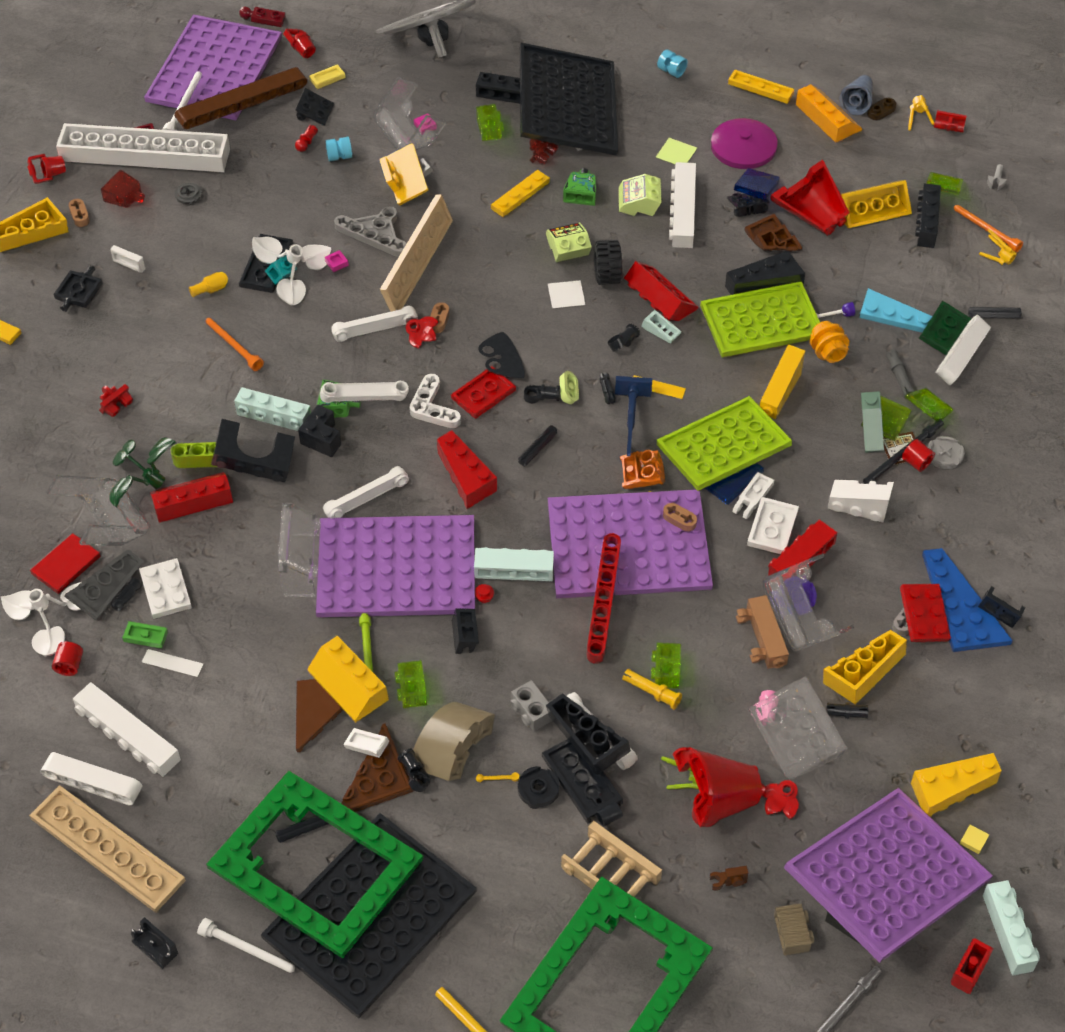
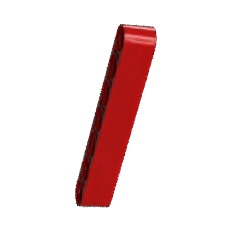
[587,533,621,664]

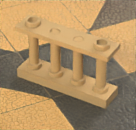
[561,821,662,897]

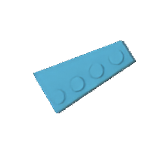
[860,288,932,332]

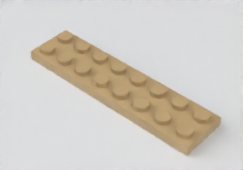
[380,195,453,312]
[29,785,186,913]

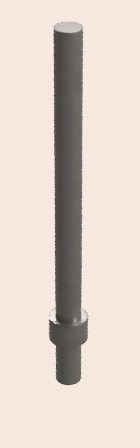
[816,966,882,1032]

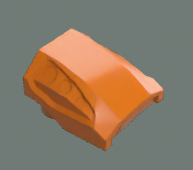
[620,450,665,489]

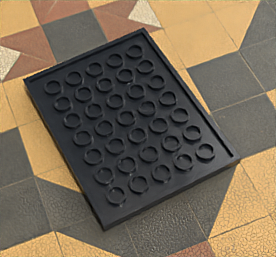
[519,42,618,155]
[261,813,477,1019]

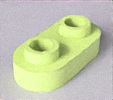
[560,371,579,404]

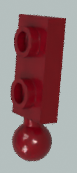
[239,6,286,27]

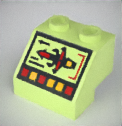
[619,174,661,216]
[546,222,592,262]

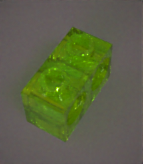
[476,104,504,141]
[651,642,681,689]
[394,660,427,708]

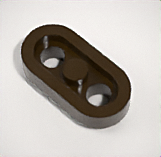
[867,97,897,121]

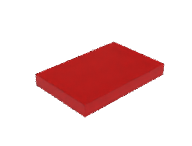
[451,366,516,419]
[30,533,101,594]

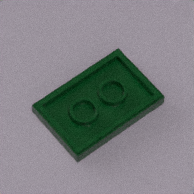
[919,300,972,355]

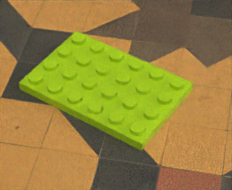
[700,281,820,357]
[657,396,792,491]

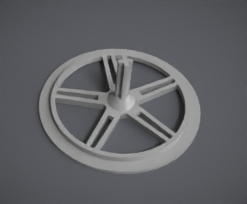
[376,0,476,58]

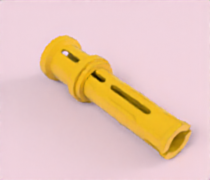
[622,669,682,710]

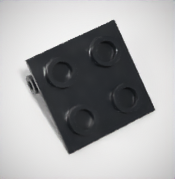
[295,88,334,126]
[727,190,769,217]

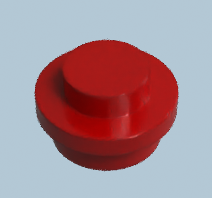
[475,584,494,603]

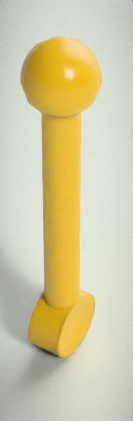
[476,772,519,782]

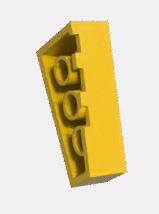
[0,197,69,252]
[823,630,907,705]
[911,753,1002,817]

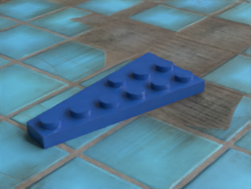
[922,548,1012,652]

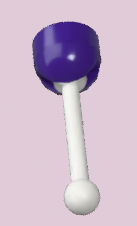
[816,302,856,319]

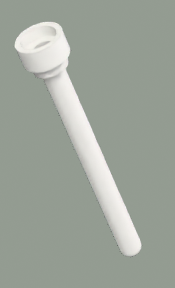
[162,71,202,131]
[197,918,295,973]

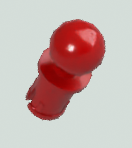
[295,125,318,152]

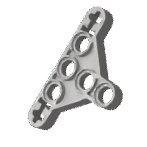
[334,206,407,257]

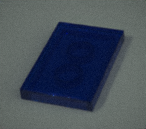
[734,168,780,199]
[704,463,764,505]

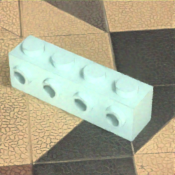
[234,387,311,431]
[474,547,554,581]
[983,880,1039,976]

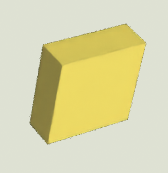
[960,825,989,854]

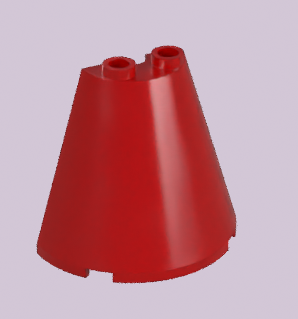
[770,160,849,236]
[673,747,765,827]

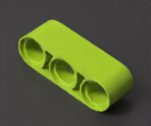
[170,442,217,468]

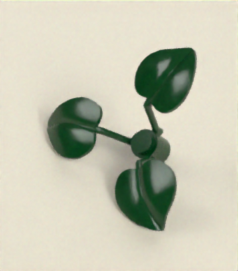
[109,437,177,508]

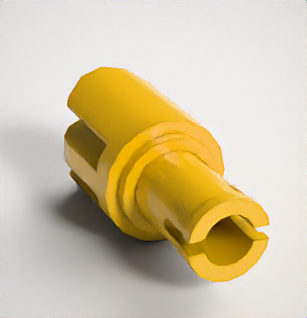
[189,272,228,297]

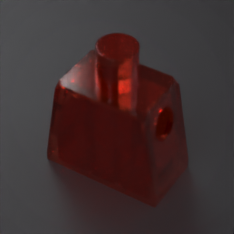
[101,170,145,208]

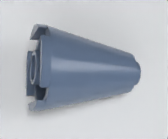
[839,75,873,115]

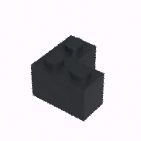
[298,404,341,457]

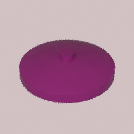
[711,118,778,169]

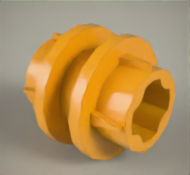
[810,321,849,363]

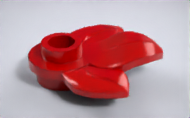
[405,316,438,349]
[763,780,799,819]

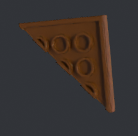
[296,679,343,753]
[341,723,413,812]

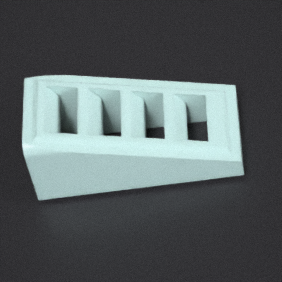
[641,310,682,344]

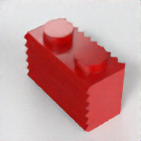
[951,938,993,994]

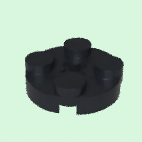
[417,19,449,46]
[518,766,559,809]

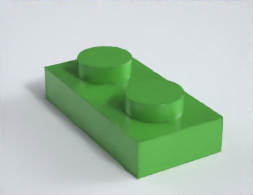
[122,621,168,648]

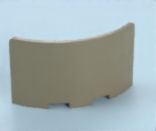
[413,702,495,781]

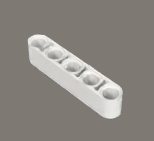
[936,315,991,385]
[41,752,143,805]

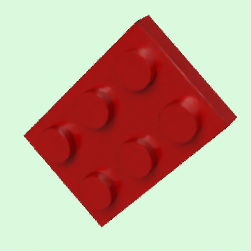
[900,584,951,642]

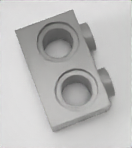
[510,680,553,732]

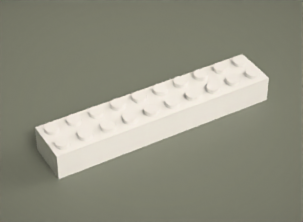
[56,123,230,172]

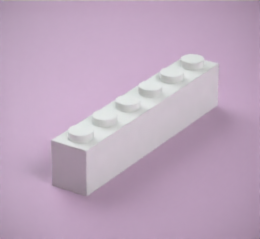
[669,162,696,248]
[73,682,181,777]

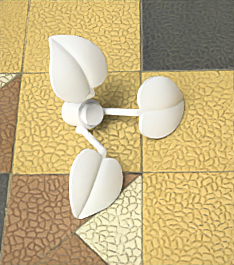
[252,237,331,306]
[1,582,81,657]

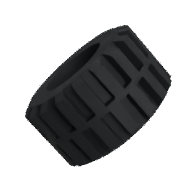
[594,240,622,285]

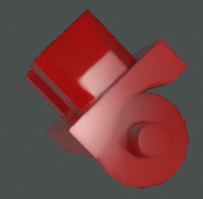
[934,110,967,133]
[99,384,133,417]

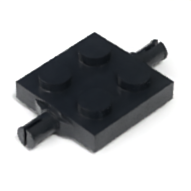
[53,265,103,312]

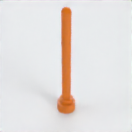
[954,205,1023,253]
[206,318,264,371]

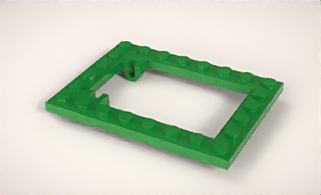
[206,771,423,959]
[499,876,713,1032]

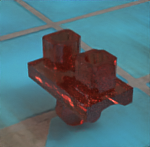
[529,139,559,165]

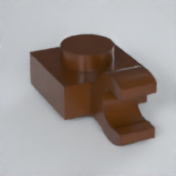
[709,865,749,891]

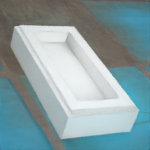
[110,245,145,273]
[344,728,389,758]

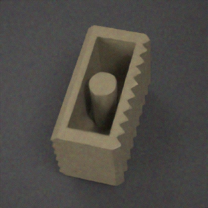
[774,903,814,956]

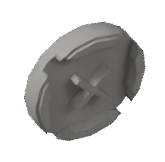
[928,436,965,469]

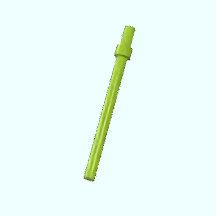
[359,613,373,672]

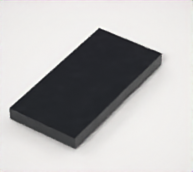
[239,234,294,293]

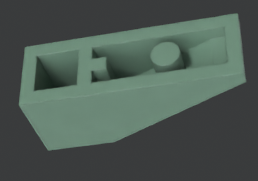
[861,391,884,453]

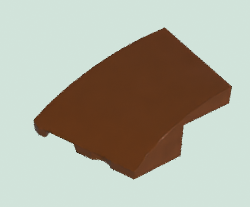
[744,213,802,251]

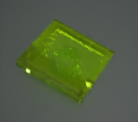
[926,172,963,195]
[905,388,953,421]
[861,396,911,441]

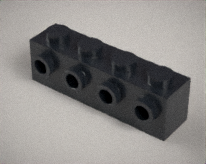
[476,72,520,104]
[915,183,941,248]

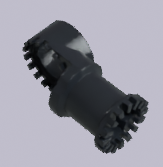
[607,323,640,352]
[523,384,560,404]
[397,748,431,792]

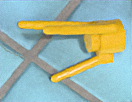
[908,95,934,131]
[979,229,1017,265]

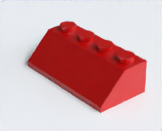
[624,261,699,321]
[150,472,233,523]

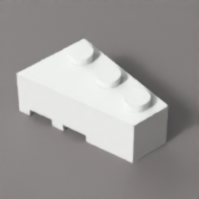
[828,480,894,523]

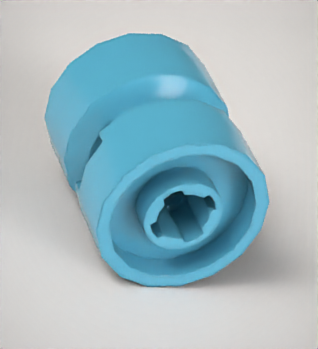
[657,49,688,78]
[325,137,352,162]

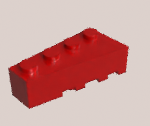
[437,430,497,509]

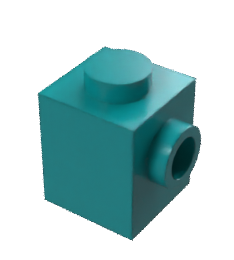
[265,255,297,285]

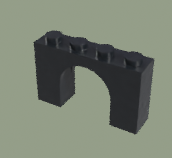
[211,419,295,483]

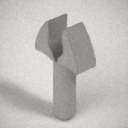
[987,164,1007,191]

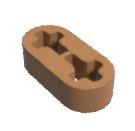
[69,199,89,227]
[430,303,449,333]
[663,503,697,531]

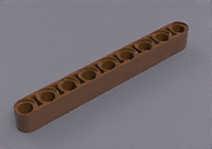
[174,67,308,130]

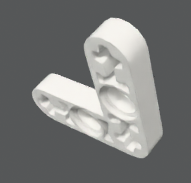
[410,374,461,428]

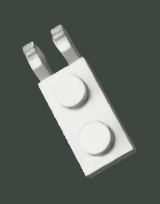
[733,472,774,519]

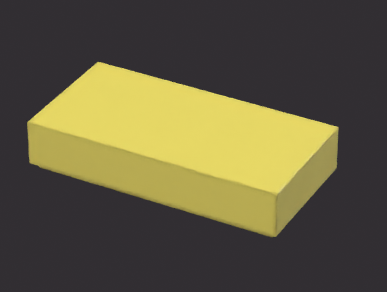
[309,64,346,89]

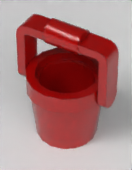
[283,28,316,58]
[27,154,66,184]

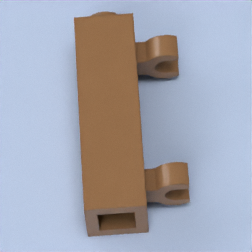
[736,595,789,669]

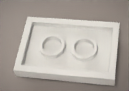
[747,497,799,554]
[139,558,192,619]

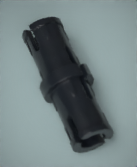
[826,702,868,719]

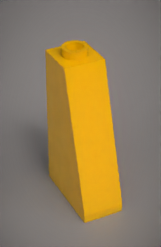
[760,344,805,419]

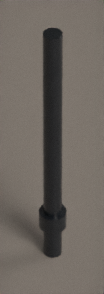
[863,419,944,484]

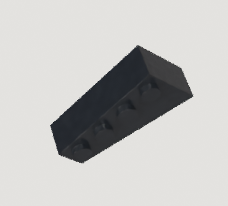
[725,250,805,295]
[546,693,631,775]

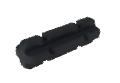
[599,372,615,404]
[111,578,142,611]

